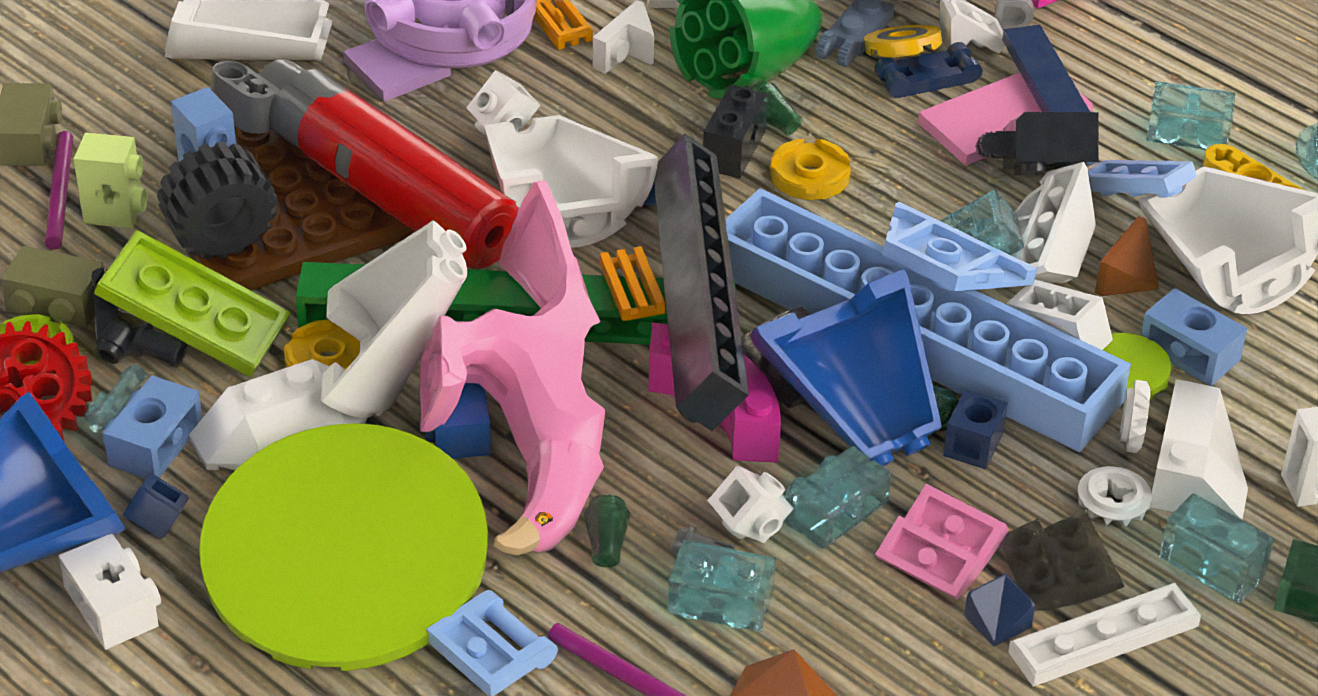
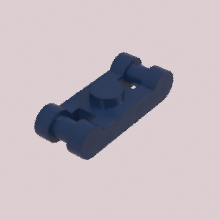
[874,42,983,98]

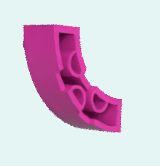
[648,323,781,463]

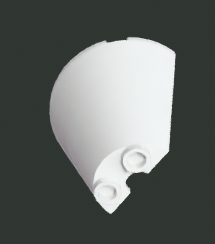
[165,0,333,62]
[484,115,658,248]
[1138,167,1318,314]
[321,221,467,418]

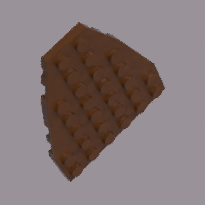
[177,125,415,290]

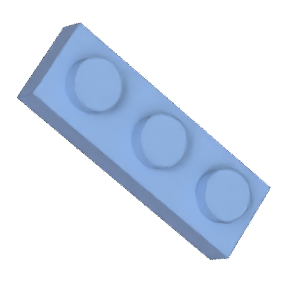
[1088,160,1197,198]

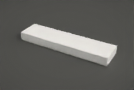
[1008,583,1201,687]

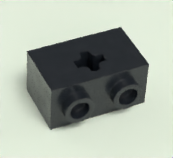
[703,85,768,179]

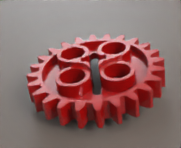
[0,321,93,441]

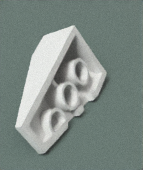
[1151,379,1248,527]

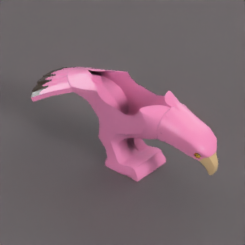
[419,180,605,555]

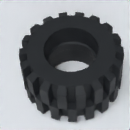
[157,142,278,259]

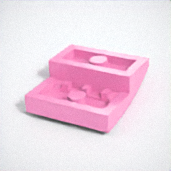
[875,484,1009,600]

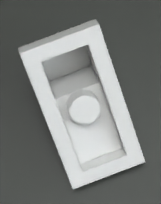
[593,0,654,74]
[940,0,1006,54]

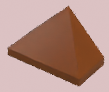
[1095,216,1159,296]
[730,649,837,696]

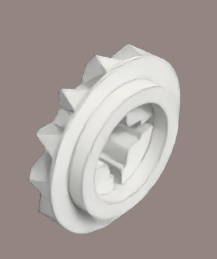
[1119,380,1150,453]
[1077,466,1152,527]

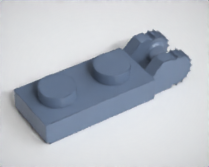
[815,0,895,67]

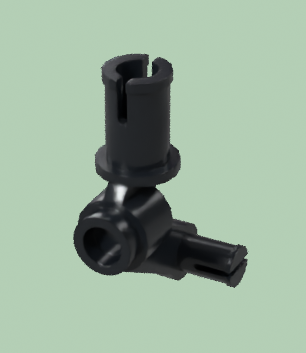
[91,268,187,367]

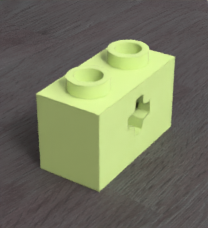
[74,133,148,228]

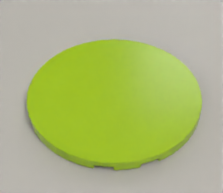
[199,423,488,671]

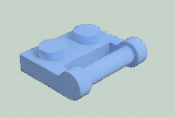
[427,590,558,696]

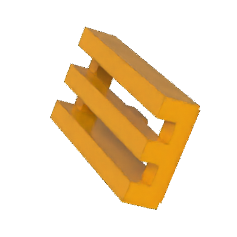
[533,0,593,50]
[600,246,665,321]

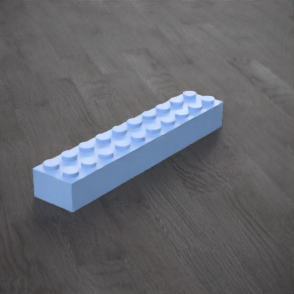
[725,188,1131,453]

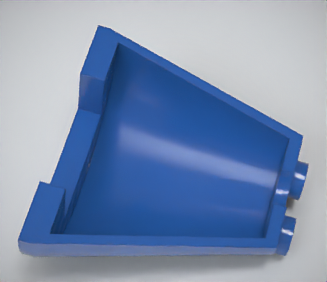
[750,269,942,472]
[0,392,126,573]

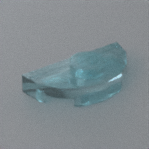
[84,363,147,433]

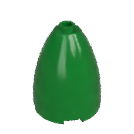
[670,0,822,98]

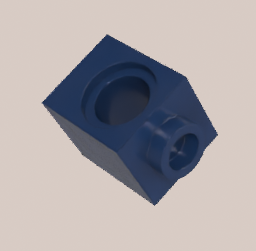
[943,389,1008,469]

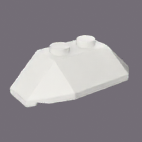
[996,162,1096,284]
[189,359,373,470]

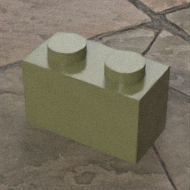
[0,83,62,166]
[1,246,104,328]

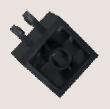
[974,112,1099,176]

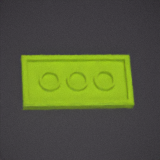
[94,230,291,377]

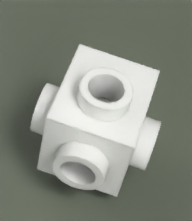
[466,70,540,135]
[707,466,794,543]

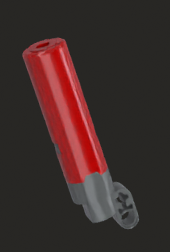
[211,59,519,270]

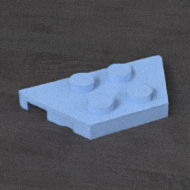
[882,202,1037,291]

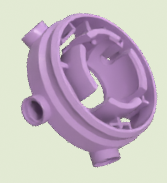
[364,0,537,68]

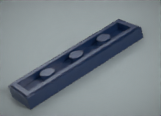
[1002,25,1090,112]

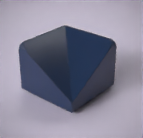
[123,473,189,538]
[964,574,1035,647]

